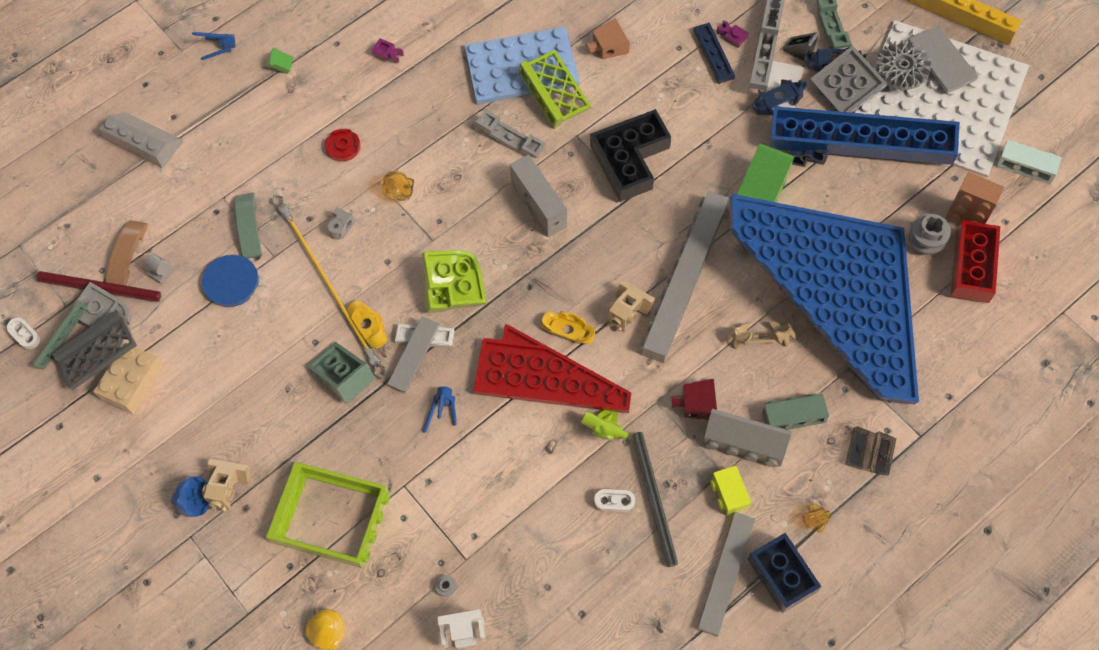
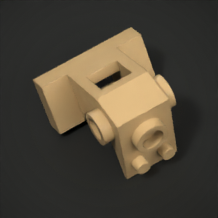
[608,280,655,332]
[202,458,251,512]

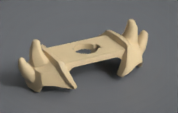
[727,321,796,349]

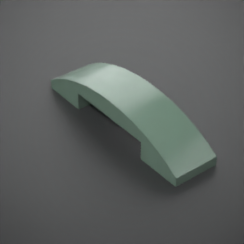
[816,0,852,49]
[235,192,262,259]

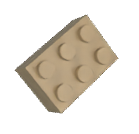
[93,343,164,415]

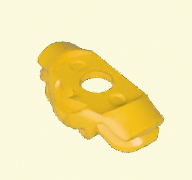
[347,300,387,349]
[541,311,595,344]

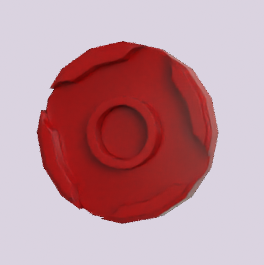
[325,129,361,162]

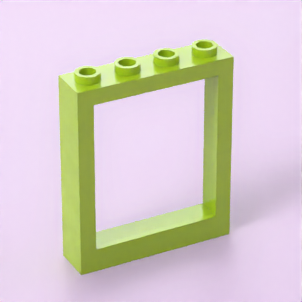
[266,462,390,568]

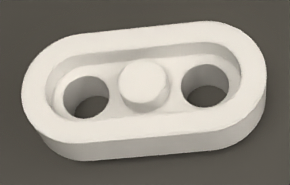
[7,318,40,350]
[594,489,635,512]

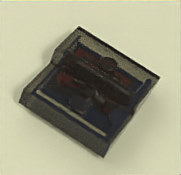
[845,426,897,476]

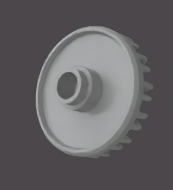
[876,41,932,90]

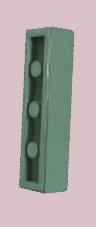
[33,299,88,370]

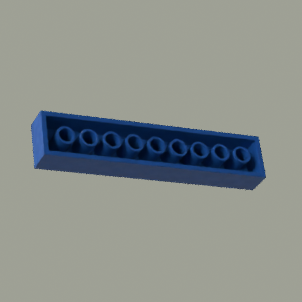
[769,106,960,165]

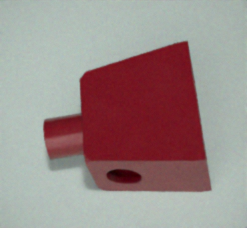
[671,379,717,420]

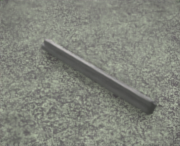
[632,432,678,567]

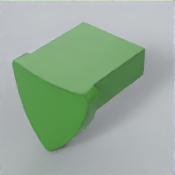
[264,48,293,74]

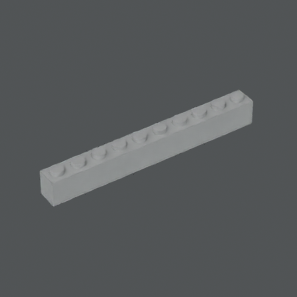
[640,191,729,363]

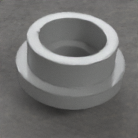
[436,575,457,597]

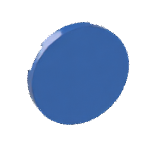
[202,255,259,307]

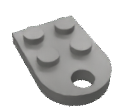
[78,282,131,334]

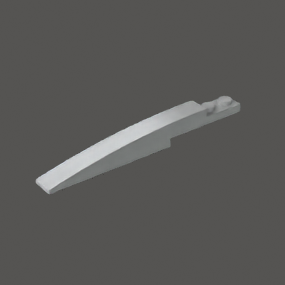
[749,0,785,91]

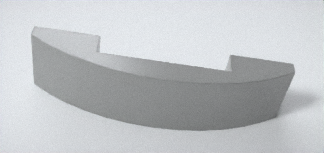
[476,109,546,158]

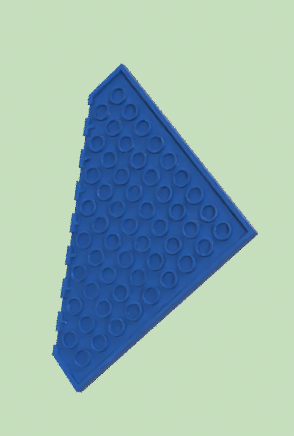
[729,194,919,404]

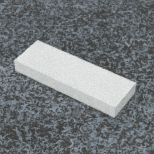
[395,324,455,348]

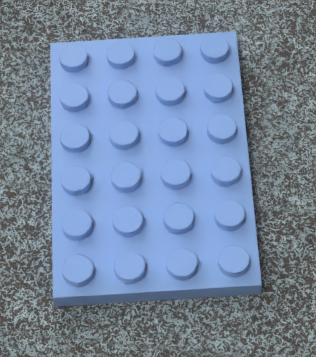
[465,27,580,105]

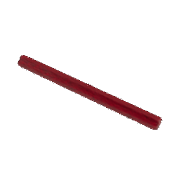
[36,271,162,302]

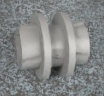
[909,214,951,254]

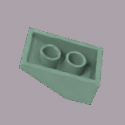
[307,342,376,404]

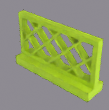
[518,50,591,128]

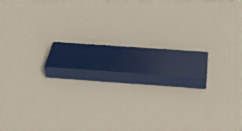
[693,22,735,84]

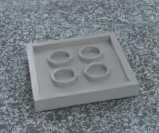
[810,45,887,113]

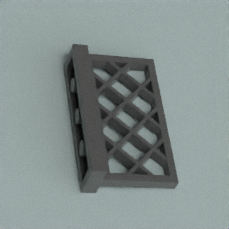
[53,309,137,391]

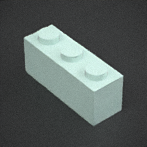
[996,140,1062,184]

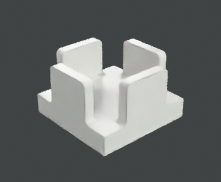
[438,609,486,649]

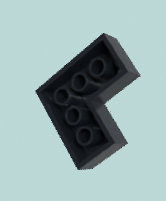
[590,109,671,202]

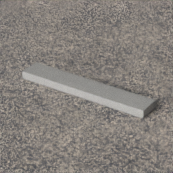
[698,512,755,637]

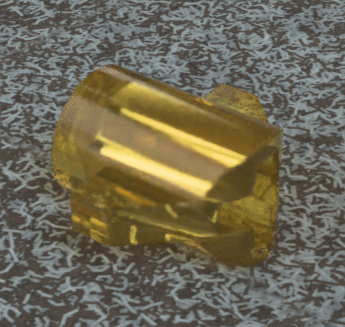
[802,503,831,533]

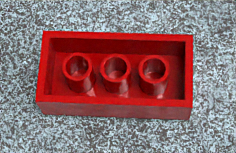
[950,220,1001,303]

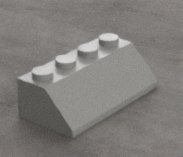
[99,112,183,168]
[703,409,792,467]

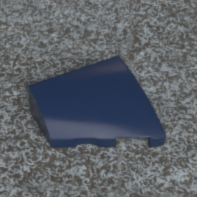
[789,149,829,167]

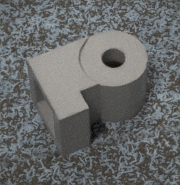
[328,207,355,240]
[145,254,174,284]

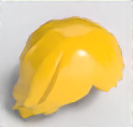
[306,609,345,650]

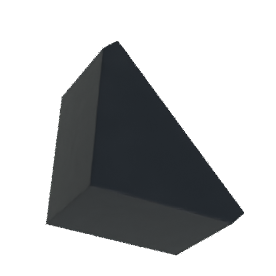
[783,32,818,62]

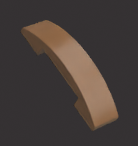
[106,220,148,285]

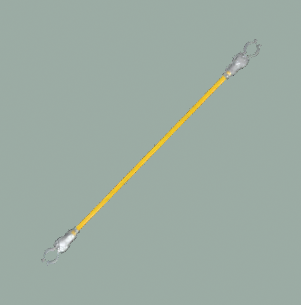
[273,193,387,379]

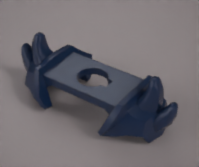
[805,47,867,72]
[752,79,807,115]

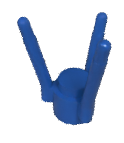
[192,32,236,60]
[423,386,457,433]

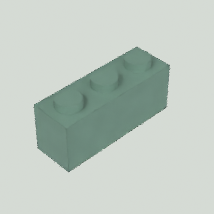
[762,393,829,430]

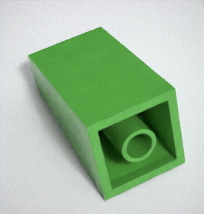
[737,143,794,202]

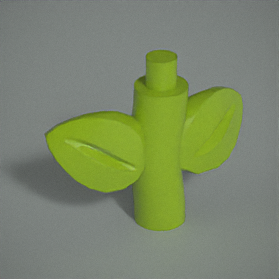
[581,410,629,440]

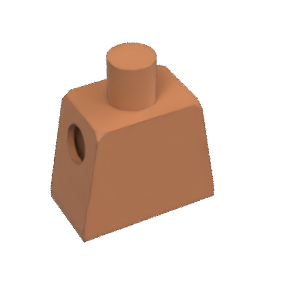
[586,18,630,59]

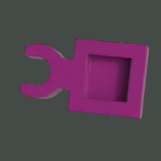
[716,20,749,48]
[371,38,404,63]

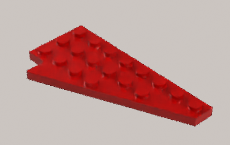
[473,324,632,413]

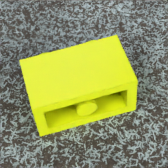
[710,465,751,516]

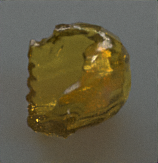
[381,170,414,201]

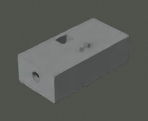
[510,154,567,237]

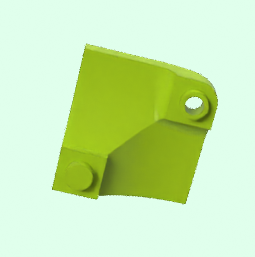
[422,250,487,313]

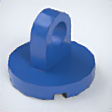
[171,477,209,517]

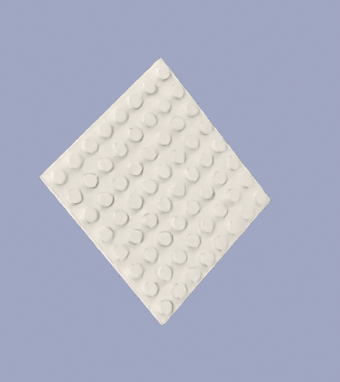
[855,20,1029,177]

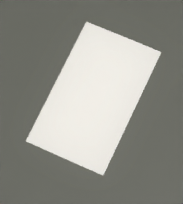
[765,61,804,108]

